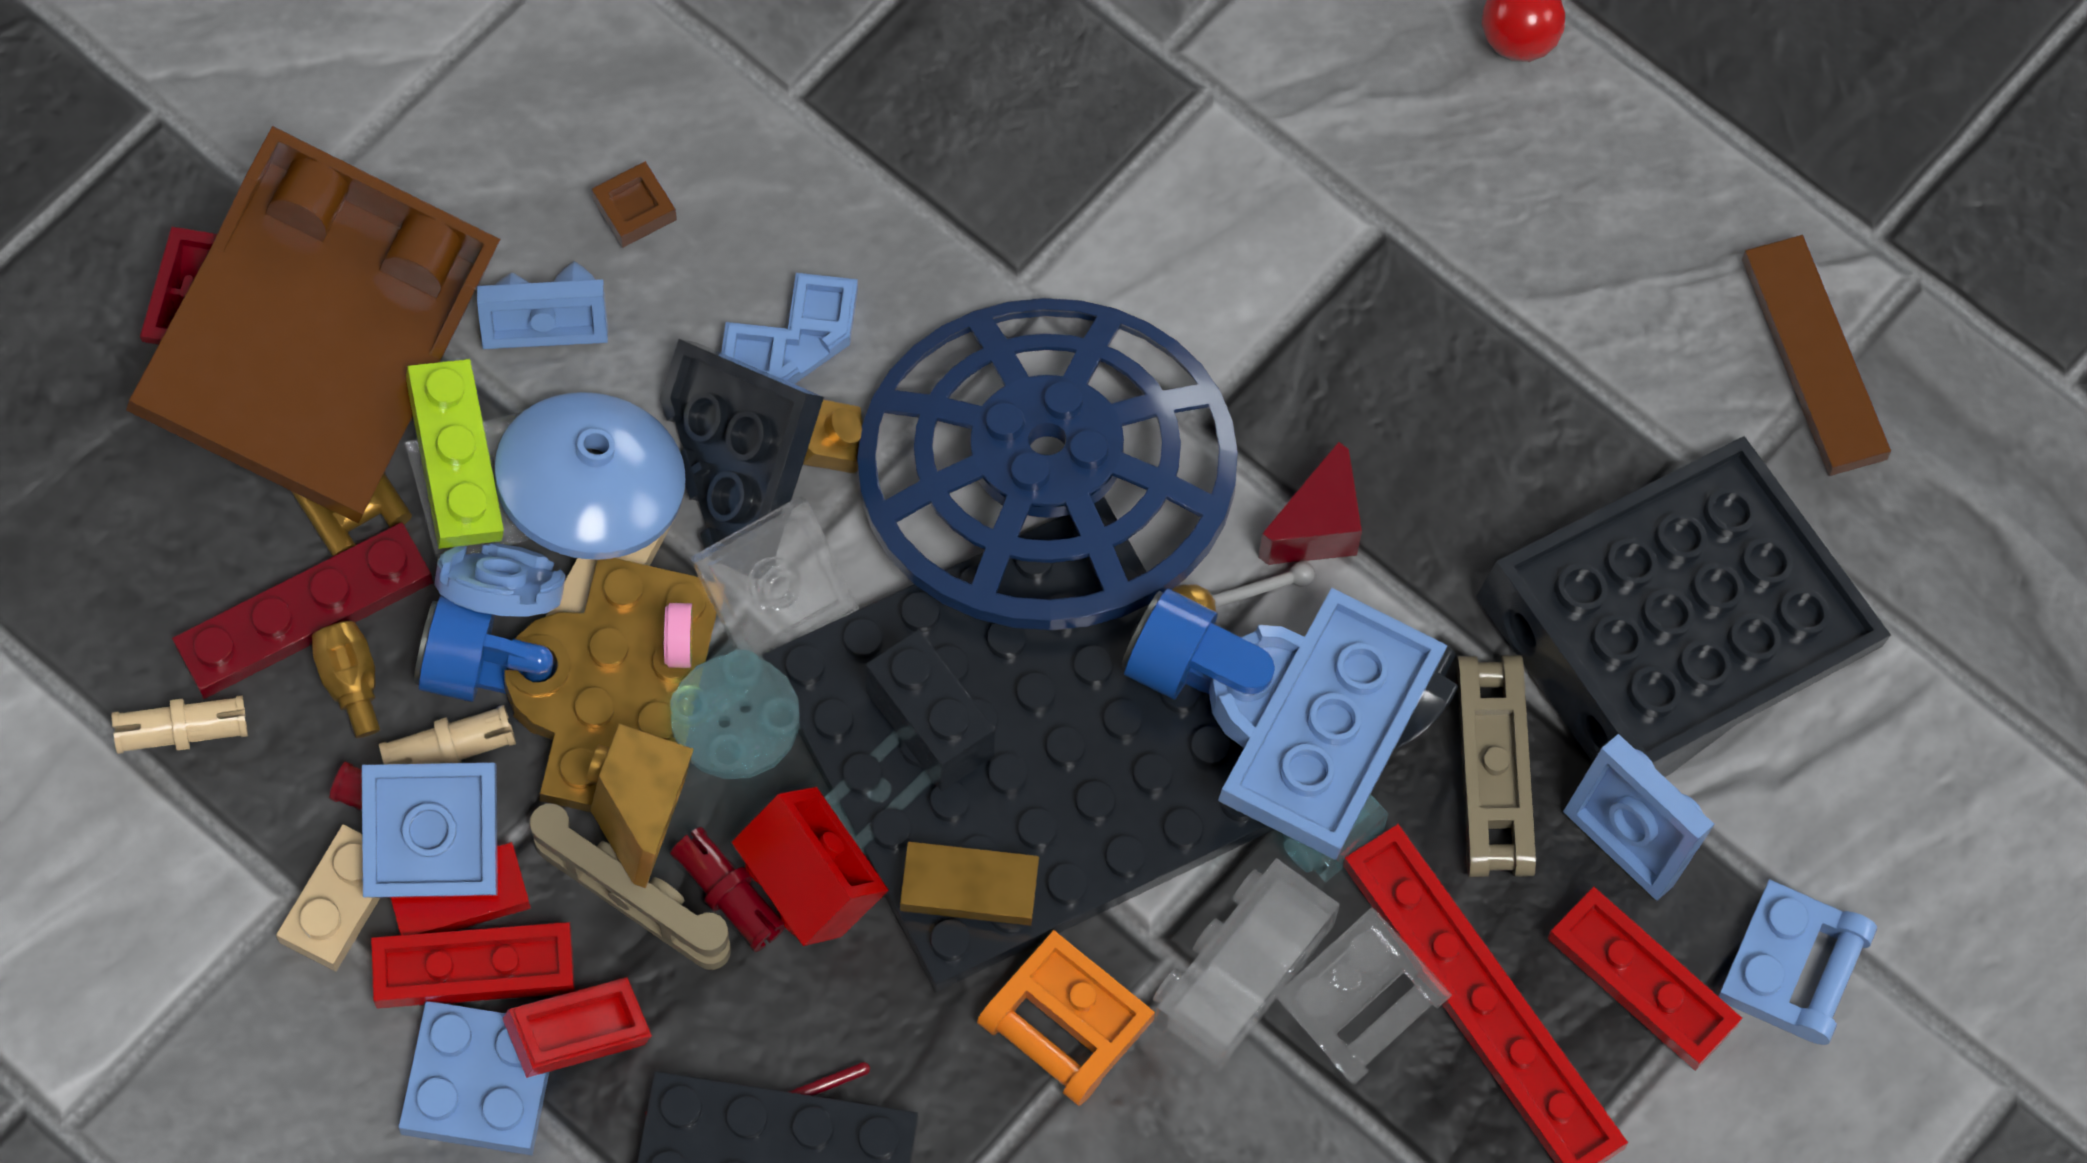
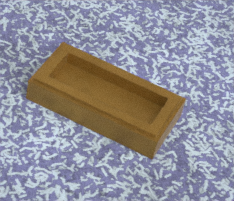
[900,842,1039,926]

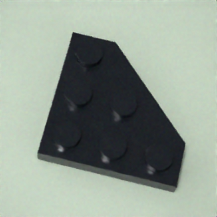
[660,339,824,579]

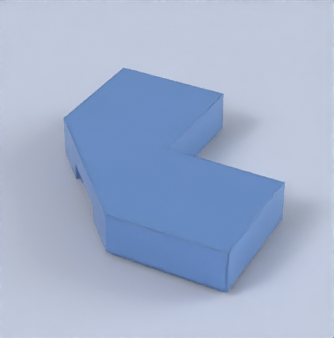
[721,273,858,384]

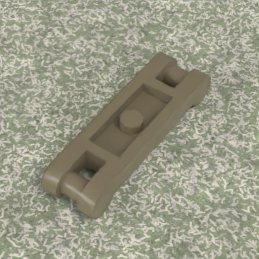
[1455,655,1536,877]
[530,804,731,970]

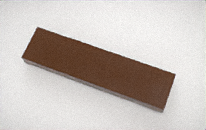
[1742,235,1891,476]

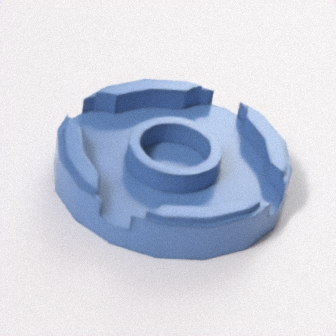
[434,543,566,617]

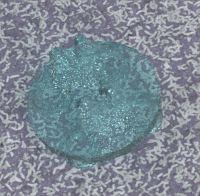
[670,650,800,779]

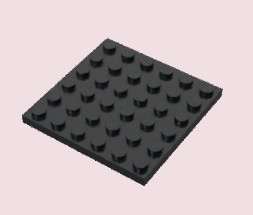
[762,497,1275,992]

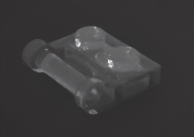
[1275,907,1452,1085]

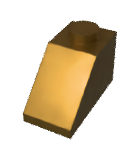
[586,724,694,888]

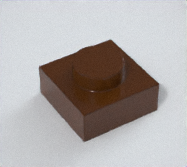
[591,161,677,248]

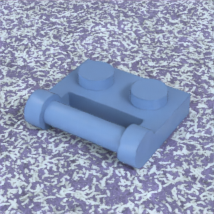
[1718,879,1877,1045]

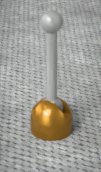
[1172,561,1315,612]

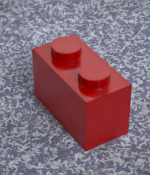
[731,787,889,946]

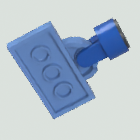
[1121,588,1448,860]

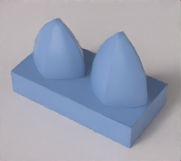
[477,261,608,349]

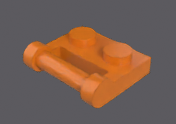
[977,930,1155,1106]

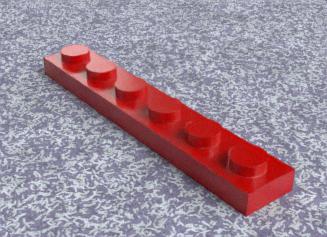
[1343,824,1628,1163]

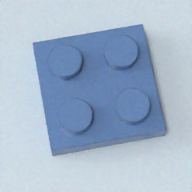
[1563,734,1715,901]
[362,763,498,898]
[399,1001,549,1156]

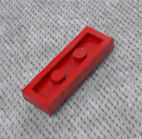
[1548,887,1742,1071]
[371,922,575,1009]

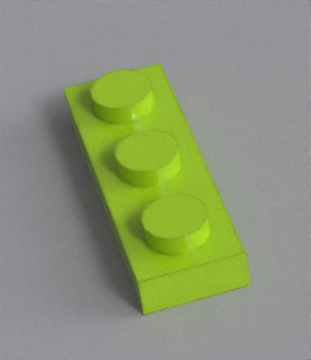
[406,359,504,549]

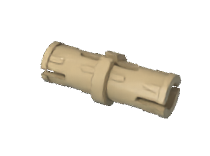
[112,695,248,754]
[379,705,516,765]

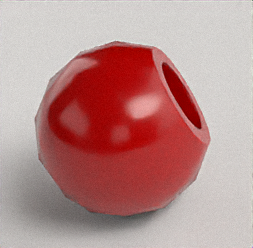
[1482,0,1566,62]

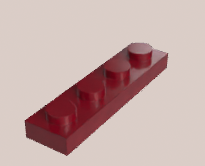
[172,522,434,699]

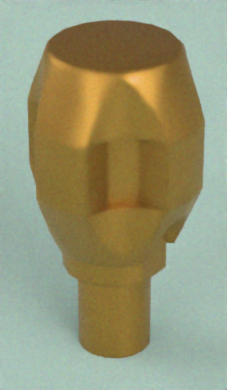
[312,621,380,738]

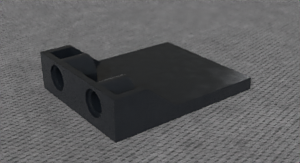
[1476,436,1891,777]

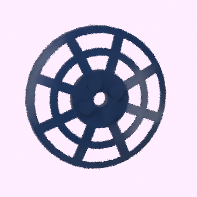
[857,298,1238,630]

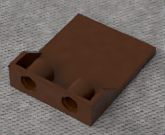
[126,126,501,524]

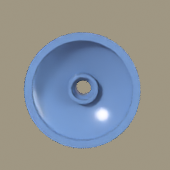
[494,392,686,560]

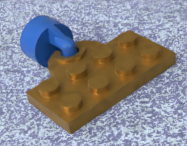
[414,558,724,813]

